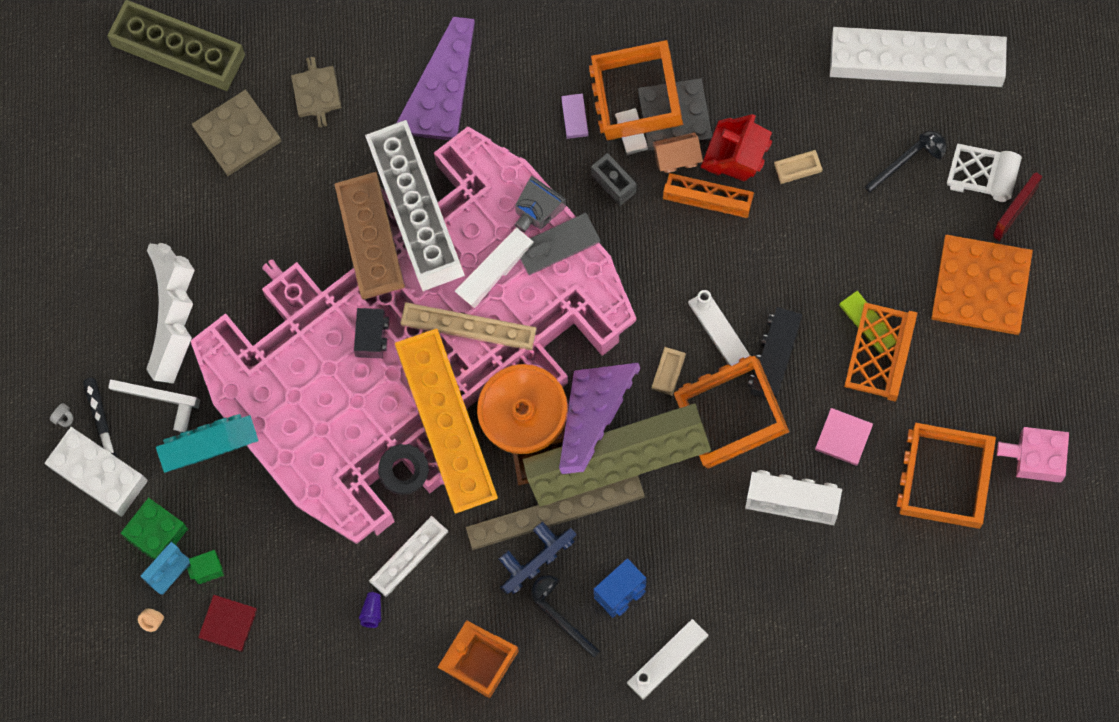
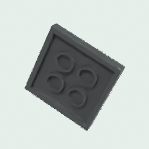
[638,78,712,151]

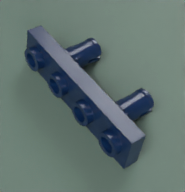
[499,521,577,594]

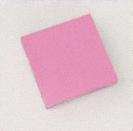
[815,408,873,466]

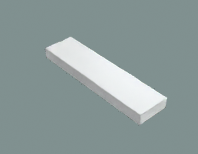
[369,516,448,597]

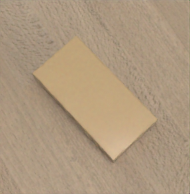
[774,150,822,184]
[652,347,686,396]

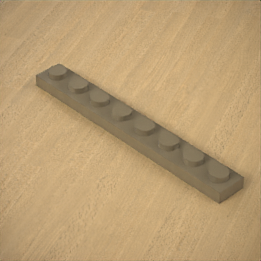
[466,475,645,550]

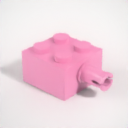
[997,427,1069,482]

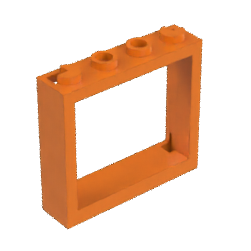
[589,40,683,141]
[674,356,789,469]
[896,423,996,529]

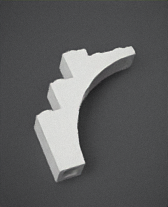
[146,243,194,383]

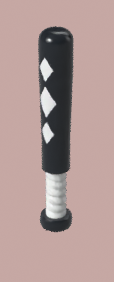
[83,377,118,458]

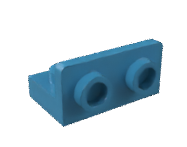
[141,542,190,595]

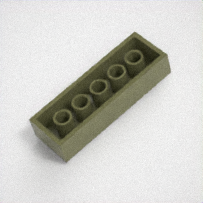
[107,0,245,91]

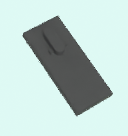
[520,213,601,276]

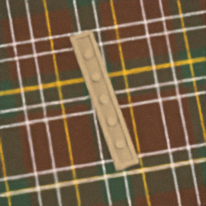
[401,302,537,351]

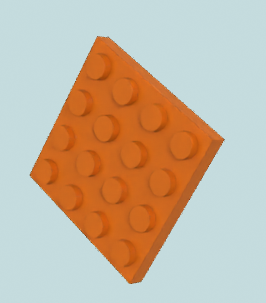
[931,235,1033,335]

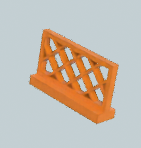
[844,303,917,402]

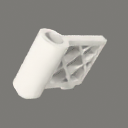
[947,144,1022,202]

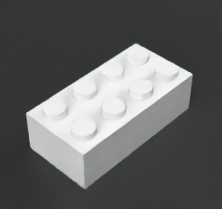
[45,427,148,517]
[745,470,842,525]

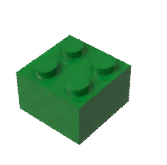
[121,497,188,560]

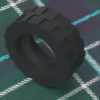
[378,444,429,495]

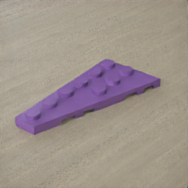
[397,17,475,140]
[559,363,640,474]

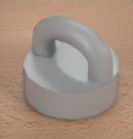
[50,403,73,427]

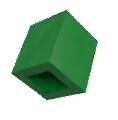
[187,550,224,584]

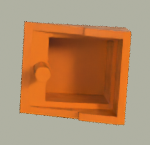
[438,620,519,698]

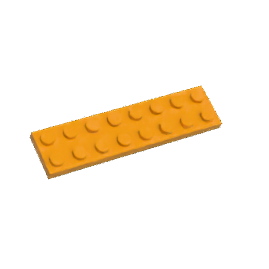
[394,329,498,514]

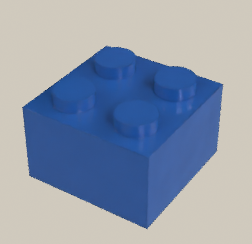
[594,558,646,618]

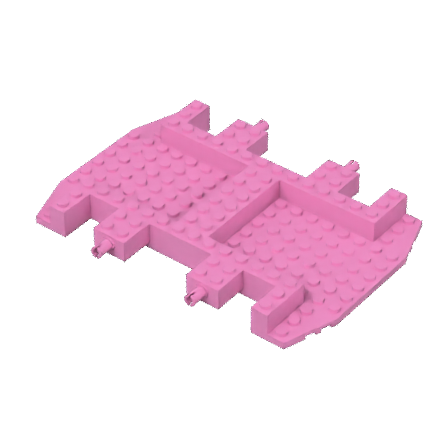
[191,127,636,544]

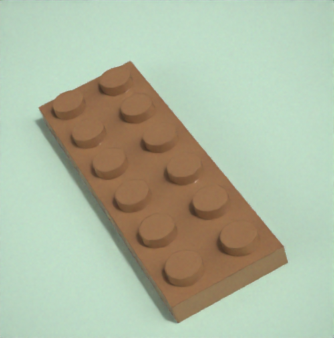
[335,172,405,300]

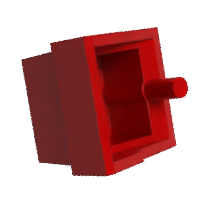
[700,114,772,182]

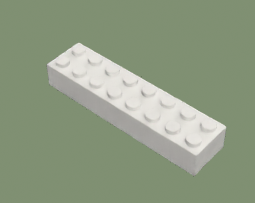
[830,27,1007,87]
[365,120,465,291]

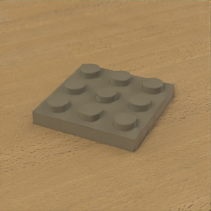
[192,89,282,176]

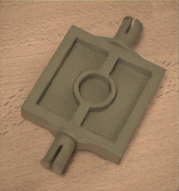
[291,57,342,127]

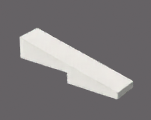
[455,228,534,308]

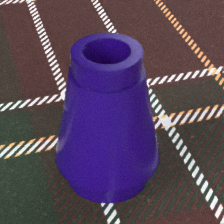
[359,592,381,628]

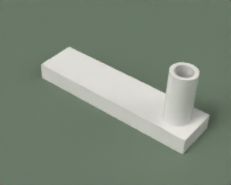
[688,290,750,366]
[108,380,200,432]
[627,619,708,700]

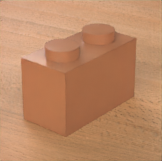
[653,132,703,173]

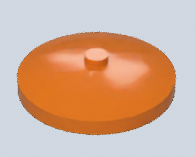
[477,364,568,454]

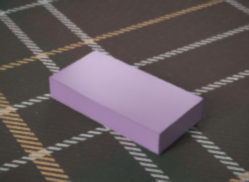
[561,94,588,139]

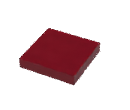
[198,595,257,652]

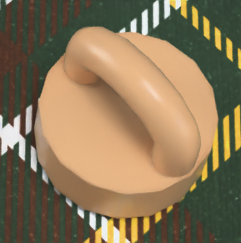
[138,608,164,632]

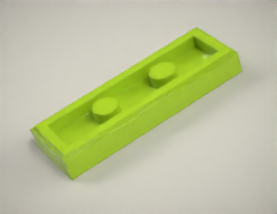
[839,291,896,354]

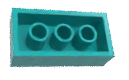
[156,414,259,473]

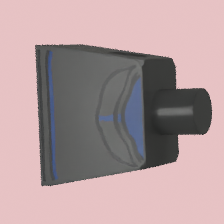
[514,176,566,232]

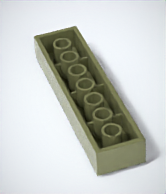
[523,403,711,507]

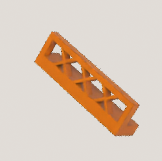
[663,173,754,218]

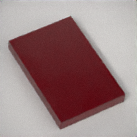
[993,172,1042,241]

